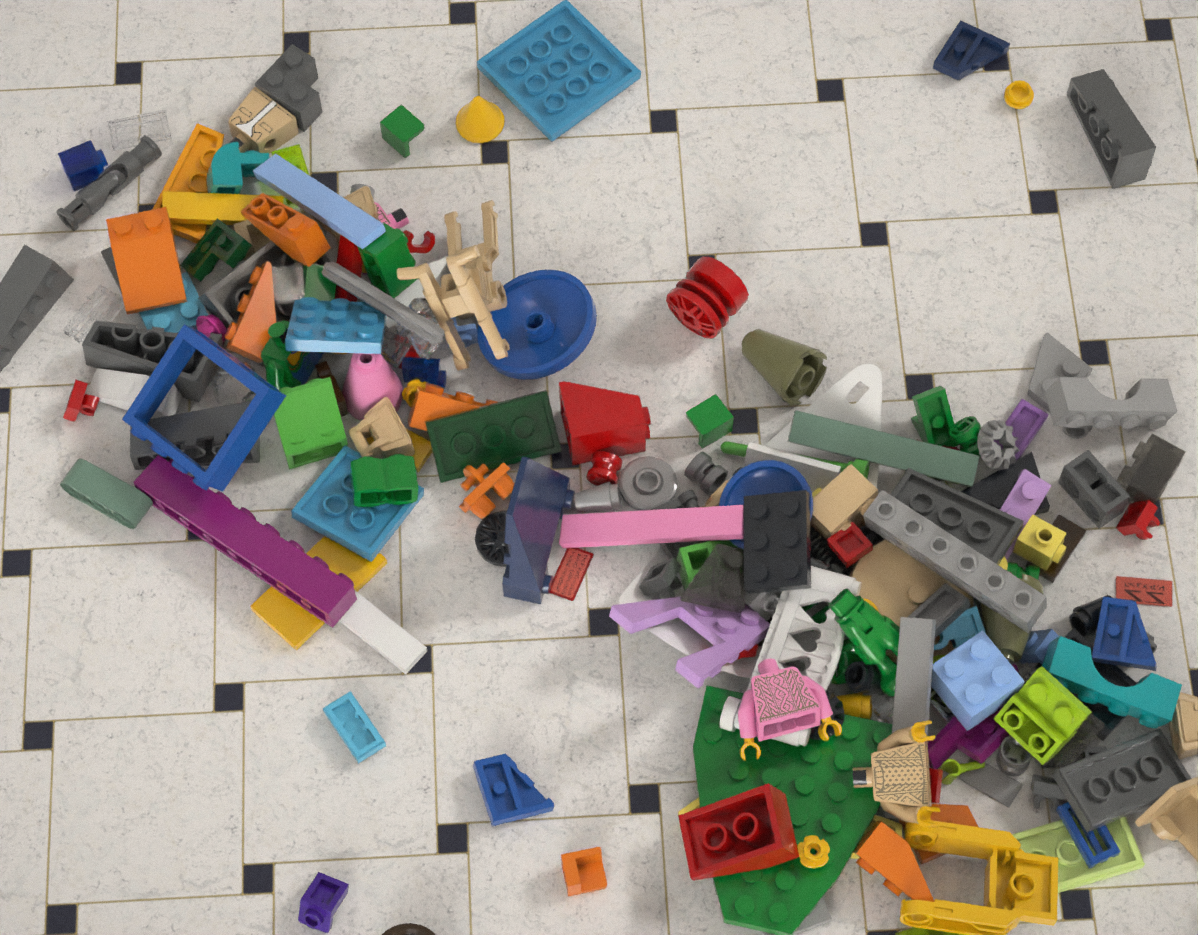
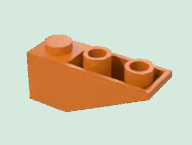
[241,193,331,267]
[225,261,276,363]
[408,383,497,431]
[854,820,934,902]

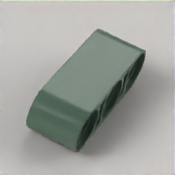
[60,458,153,529]

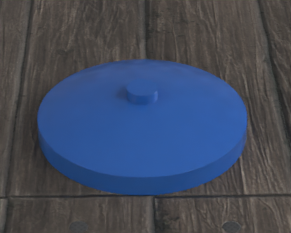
[477,270,597,380]

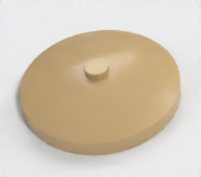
[849,540,974,663]

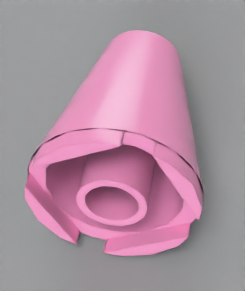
[342,353,403,421]

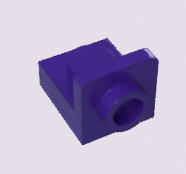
[298,872,349,933]

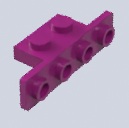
[928,664,1020,769]

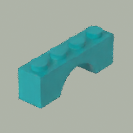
[1042,636,1182,728]

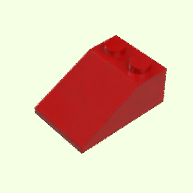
[678,783,799,881]

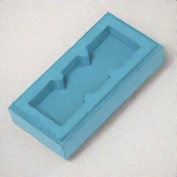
[323,691,386,764]

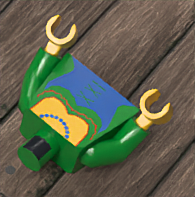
[261,320,347,390]

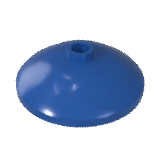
[719,460,813,551]

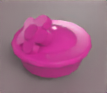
[196,314,227,345]

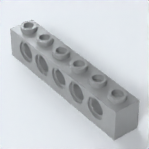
[863,490,1047,633]

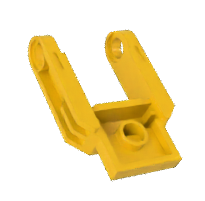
[900,820,1058,935]

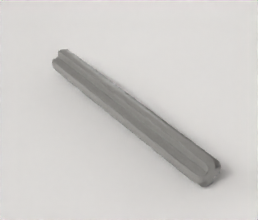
[322,261,445,345]

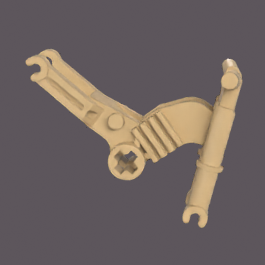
[397,200,510,371]

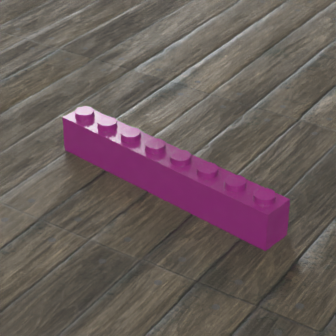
[133,455,357,628]

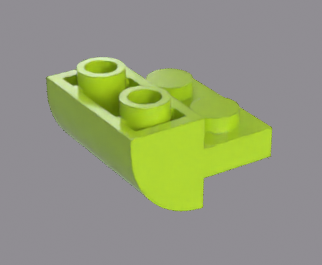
[994,667,1092,765]

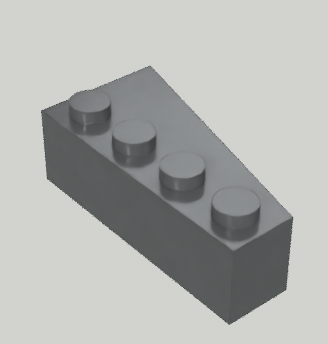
[1067,69,1156,189]
[0,244,74,372]
[82,321,224,403]
[130,401,260,470]

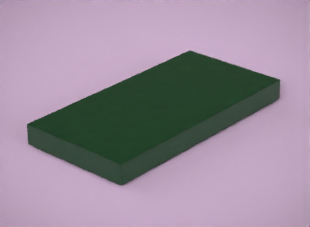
[425,390,562,483]

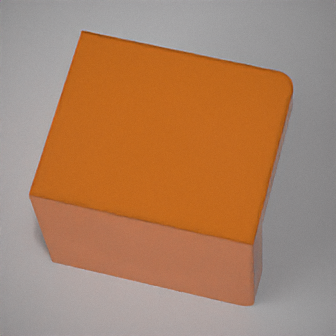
[561,847,607,896]

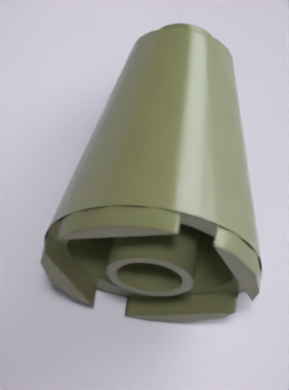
[741,329,827,406]
[980,571,1044,665]

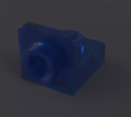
[402,357,447,389]

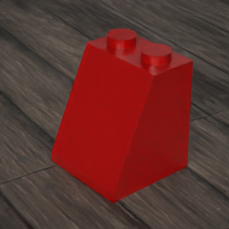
[559,381,651,466]

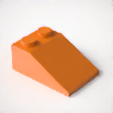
[106,207,187,315]

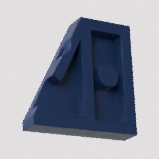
[933,20,1010,81]

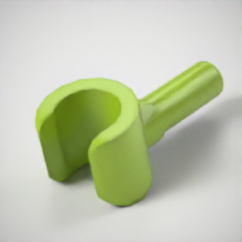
[938,759,985,785]

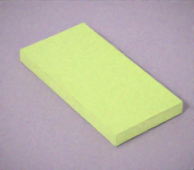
[1012,816,1145,893]

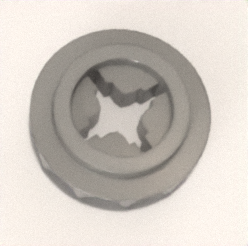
[977,420,1020,470]

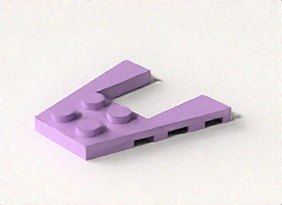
[609,591,770,688]

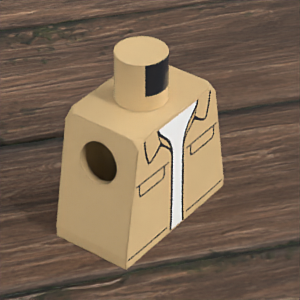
[228,87,299,154]

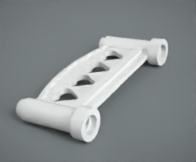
[720,566,861,747]

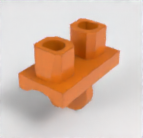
[459,462,515,519]

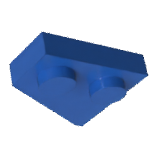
[1092,597,1157,671]
[473,753,555,826]

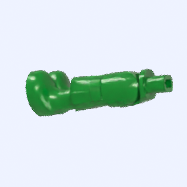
[828,589,900,697]

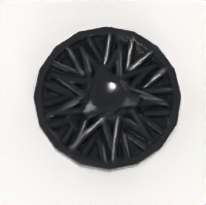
[475,510,509,567]

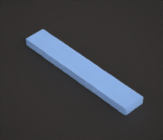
[253,154,386,249]

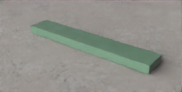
[787,410,980,487]

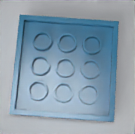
[477,0,641,142]

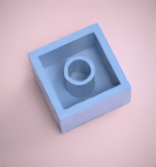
[931,630,1025,731]

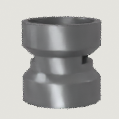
[684,451,728,495]
[996,735,1033,777]

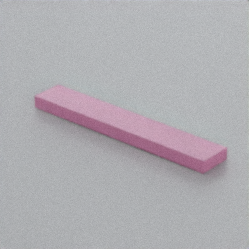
[559,505,744,548]

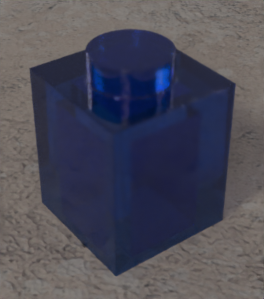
[58,140,108,192]

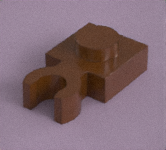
[315,361,348,417]

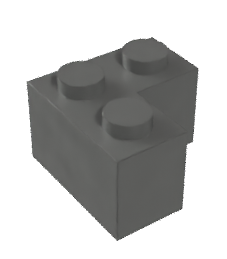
[255,44,323,132]

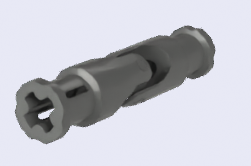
[56,135,162,231]

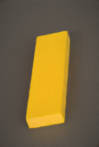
[162,191,284,225]

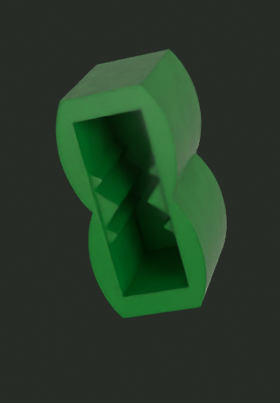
[350,454,418,507]

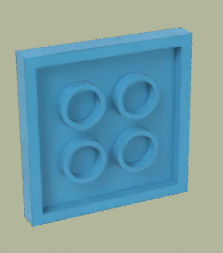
[285,297,387,354]
[291,445,424,562]

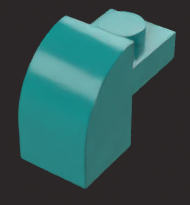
[206,142,270,194]

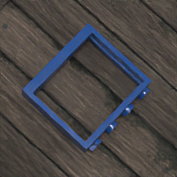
[122,324,286,492]

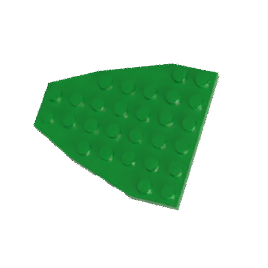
[693,685,892,935]

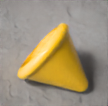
[455,96,505,143]

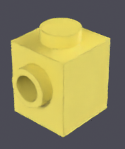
[1013,514,1067,571]

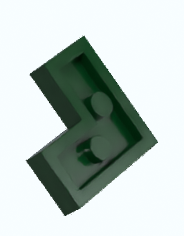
[180,218,252,282]

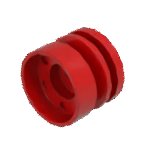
[666,256,749,339]

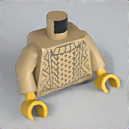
[853,720,940,828]

